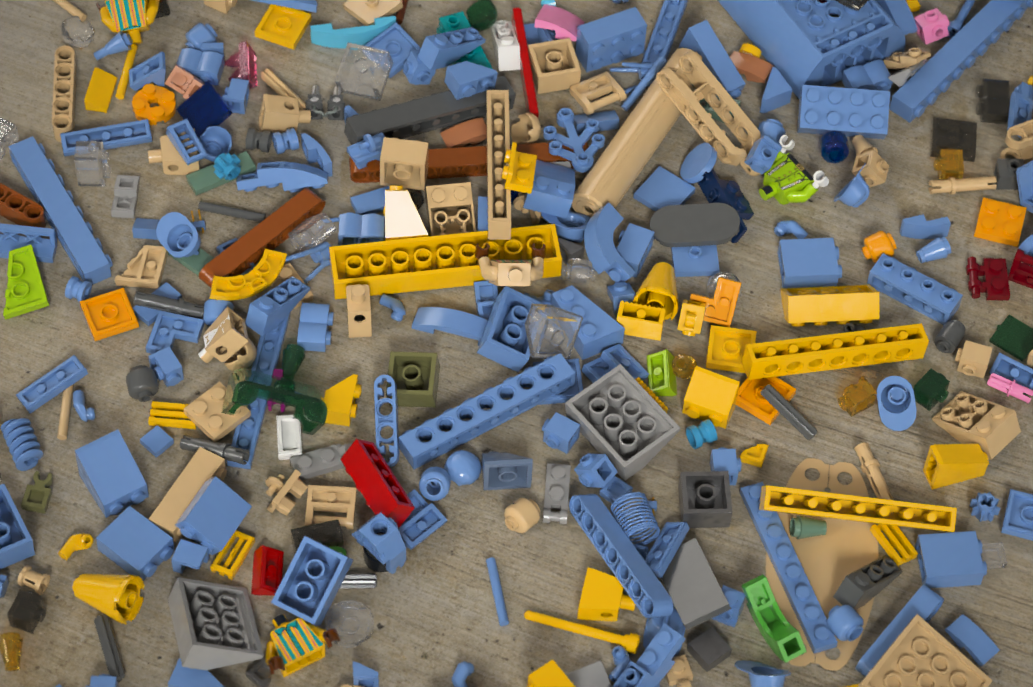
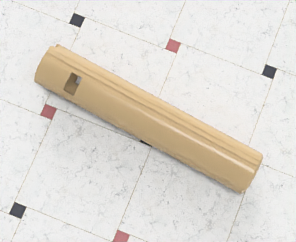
[572,48,702,217]

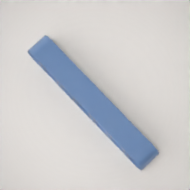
[569,494,673,618]

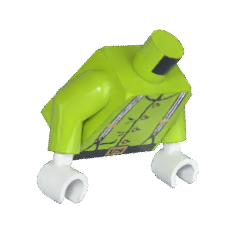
[759,135,829,205]

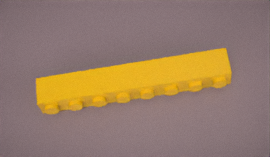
[759,485,957,532]

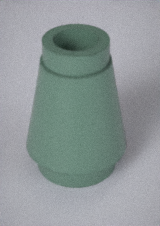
[789,515,827,539]

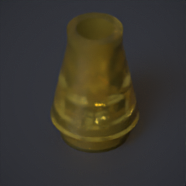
[0,632,23,671]

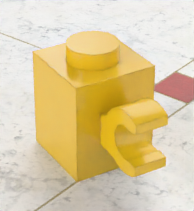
[677,299,706,336]

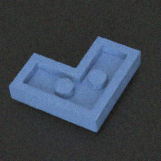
[146,310,204,354]

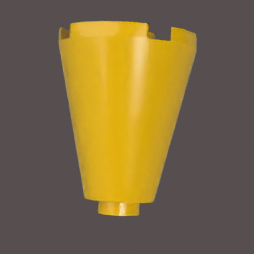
[633,262,679,322]
[72,574,144,624]

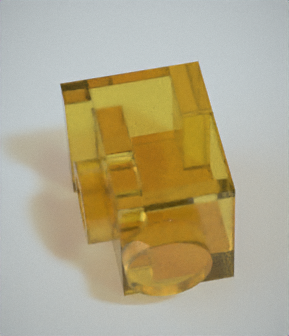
[838,376,877,417]

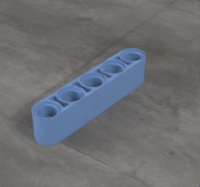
[855,585,944,676]

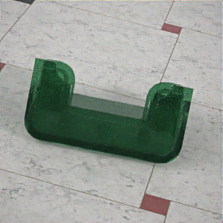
[221,368,327,435]

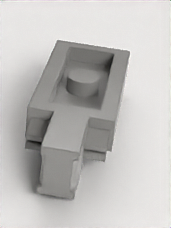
[290,443,352,481]

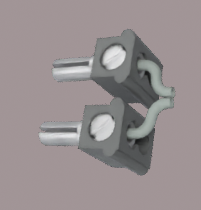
[305,85,345,120]

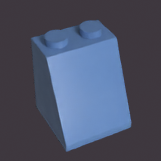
[75,429,149,518]

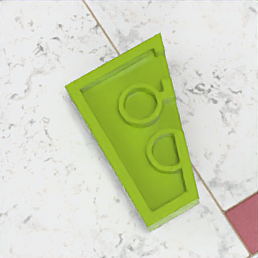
[3,244,50,320]

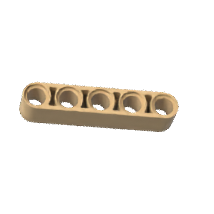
[52,46,77,142]

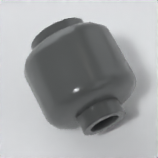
[126,365,159,402]

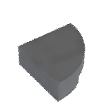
[246,657,271,687]

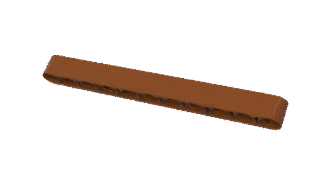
[349,142,589,183]

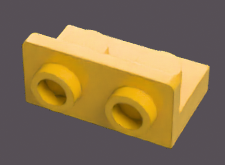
[502,142,537,194]

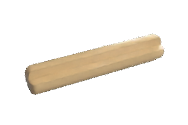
[261,68,306,110]

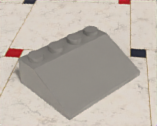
[565,364,680,481]
[168,577,263,670]

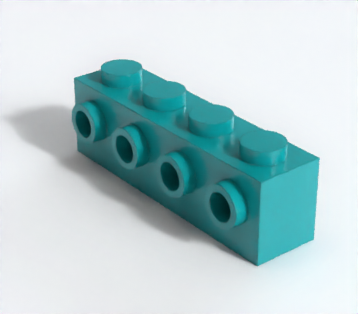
[436,11,493,69]

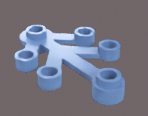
[543,108,605,173]

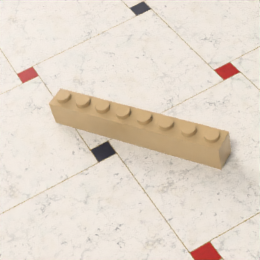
[486,90,511,240]

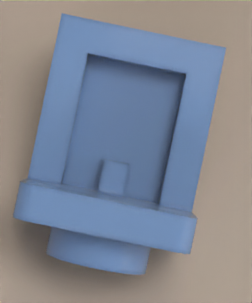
[607,282,635,317]

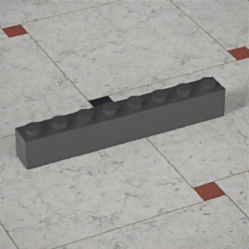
[344,76,516,145]

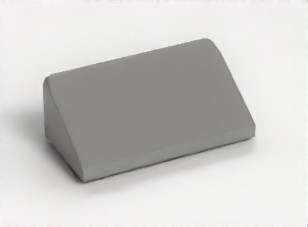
[888,59,928,87]
[565,660,611,687]

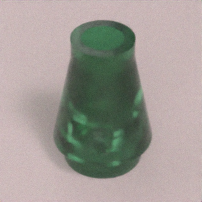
[282,344,305,381]

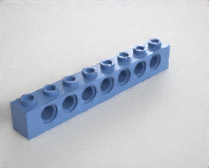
[399,353,575,470]

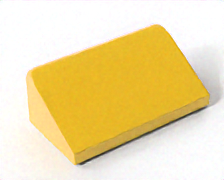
[84,67,118,113]

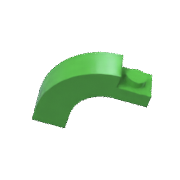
[741,574,807,663]

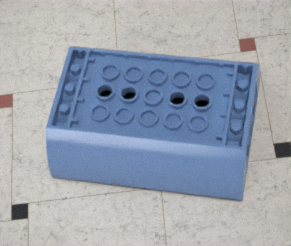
[718,0,906,99]

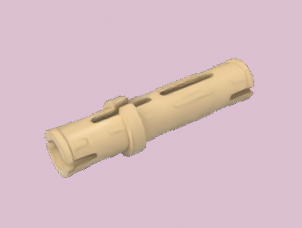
[928,176,997,195]
[854,442,894,500]

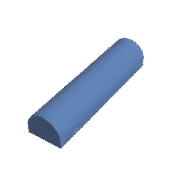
[60,119,152,157]

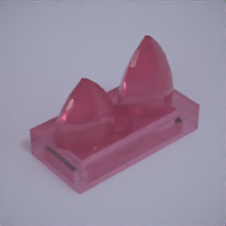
[225,41,257,89]

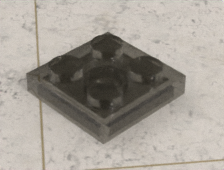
[930,117,977,162]

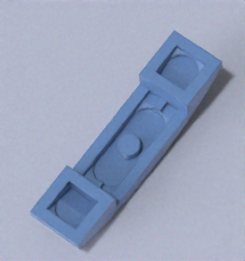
[412,307,488,346]

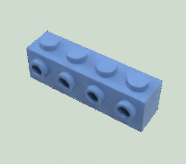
[867,253,963,325]

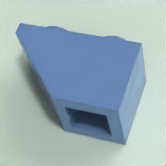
[444,61,498,100]

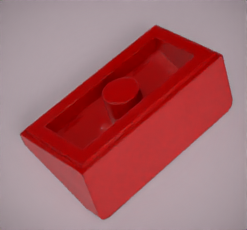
[251,545,284,596]

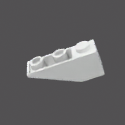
[490,20,520,71]

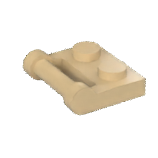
[569,72,627,116]
[305,485,357,530]

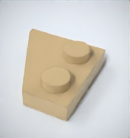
[115,245,168,289]

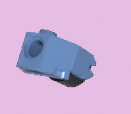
[352,513,406,574]

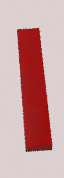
[512,8,539,118]

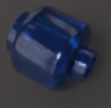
[820,131,849,164]

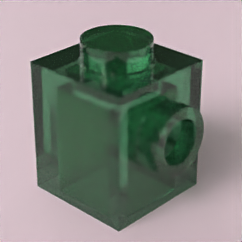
[913,368,950,411]

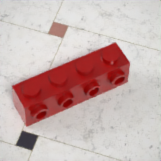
[340,439,415,529]

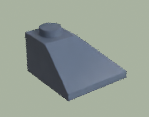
[481,451,533,491]

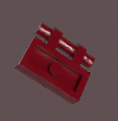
[966,257,1010,301]

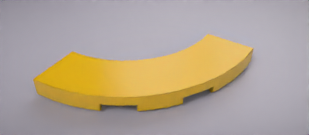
[209,249,287,301]

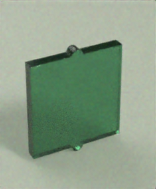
[989,315,1033,362]

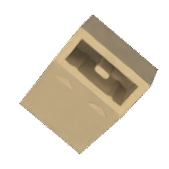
[424,182,476,236]
[932,391,1021,460]

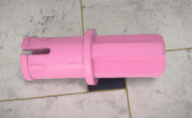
[987,373,1033,404]

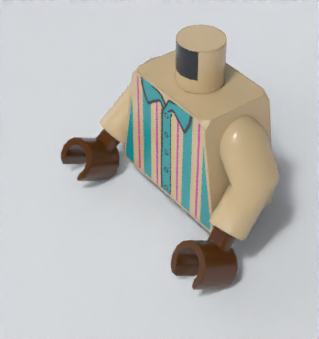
[475,243,546,286]

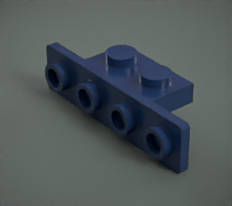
[697,168,754,243]

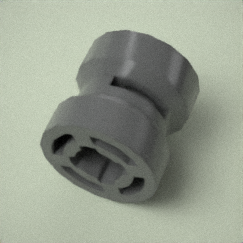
[245,127,272,153]

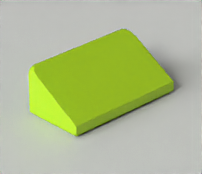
[647,349,677,396]

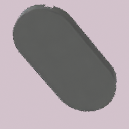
[650,203,740,247]

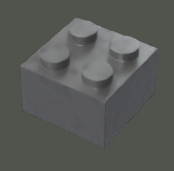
[678,471,732,528]

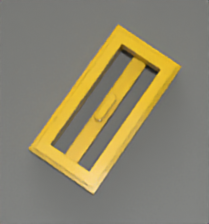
[148,401,196,429]
[870,524,918,566]
[210,530,255,580]

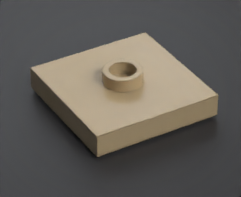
[343,0,403,26]

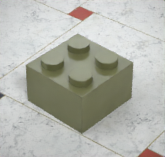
[386,352,440,407]

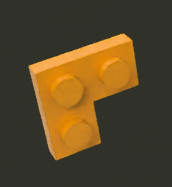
[690,277,742,327]

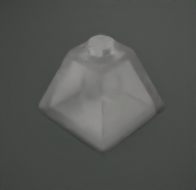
[525,304,583,359]

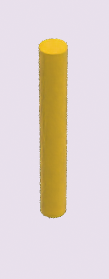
[116,44,138,100]

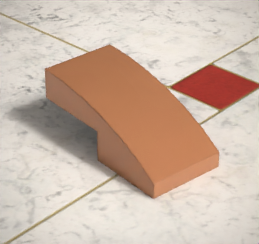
[730,51,774,84]
[164,64,213,108]
[440,118,487,148]

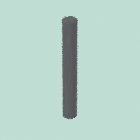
[198,201,266,222]

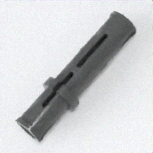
[133,290,204,319]
[180,435,250,465]

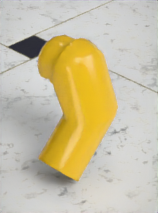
[58,534,94,560]

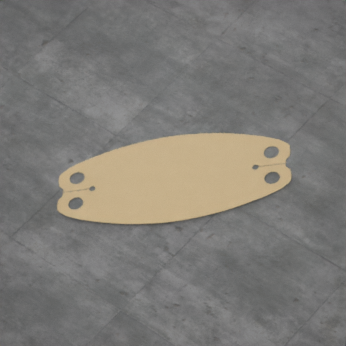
[766,458,879,671]

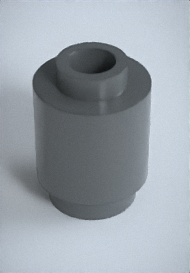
[934,320,966,353]

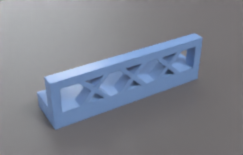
[0,223,58,263]

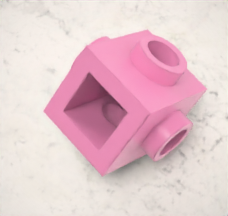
[914,8,950,45]

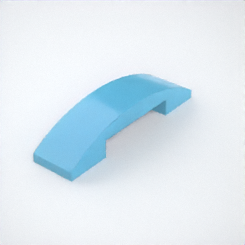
[310,16,396,48]

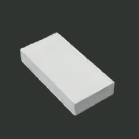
[276,414,302,460]

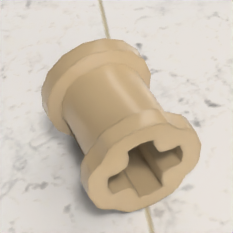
[17,565,50,595]

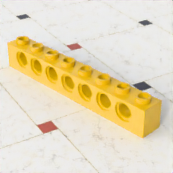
[742,323,929,380]

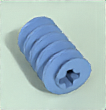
[0,418,44,471]

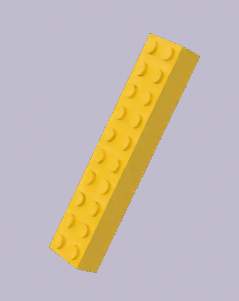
[329,224,562,300]

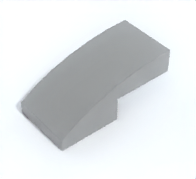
[111,175,140,218]

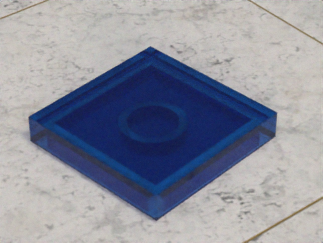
[176,81,233,139]

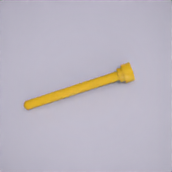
[524,610,641,654]

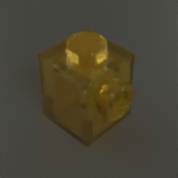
[934,149,964,180]

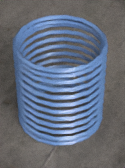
[610,492,660,546]

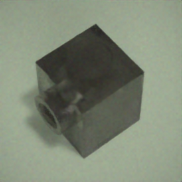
[7,590,46,634]

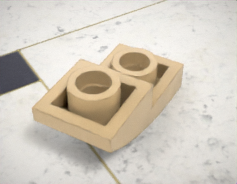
[883,47,931,69]

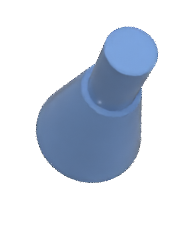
[93,31,133,61]

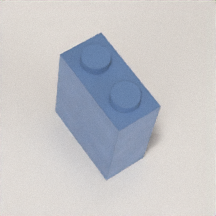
[777,238,842,288]
[175,476,252,555]
[96,506,174,581]
[915,531,987,588]

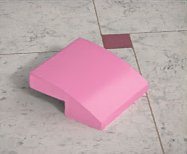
[535,4,585,41]

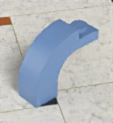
[584,202,636,283]

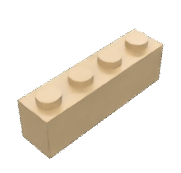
[149,447,227,543]

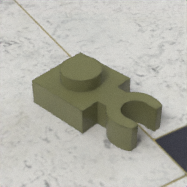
[21,471,53,514]

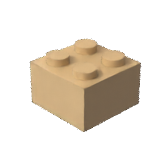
[528,38,581,94]
[380,137,429,190]

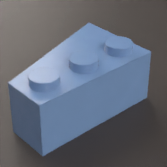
[550,285,625,360]

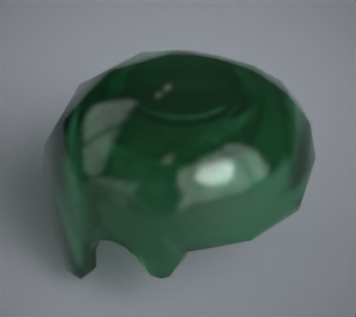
[466,0,498,31]

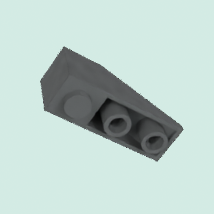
[833,555,903,610]

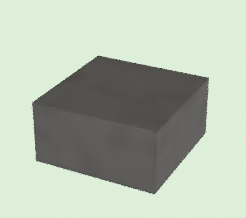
[687,627,732,672]

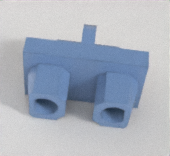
[347,132,385,169]

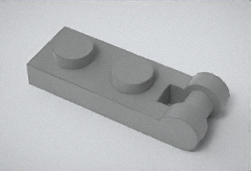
[543,463,571,525]

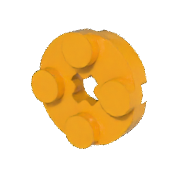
[132,84,176,125]

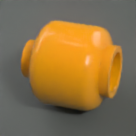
[861,231,897,263]

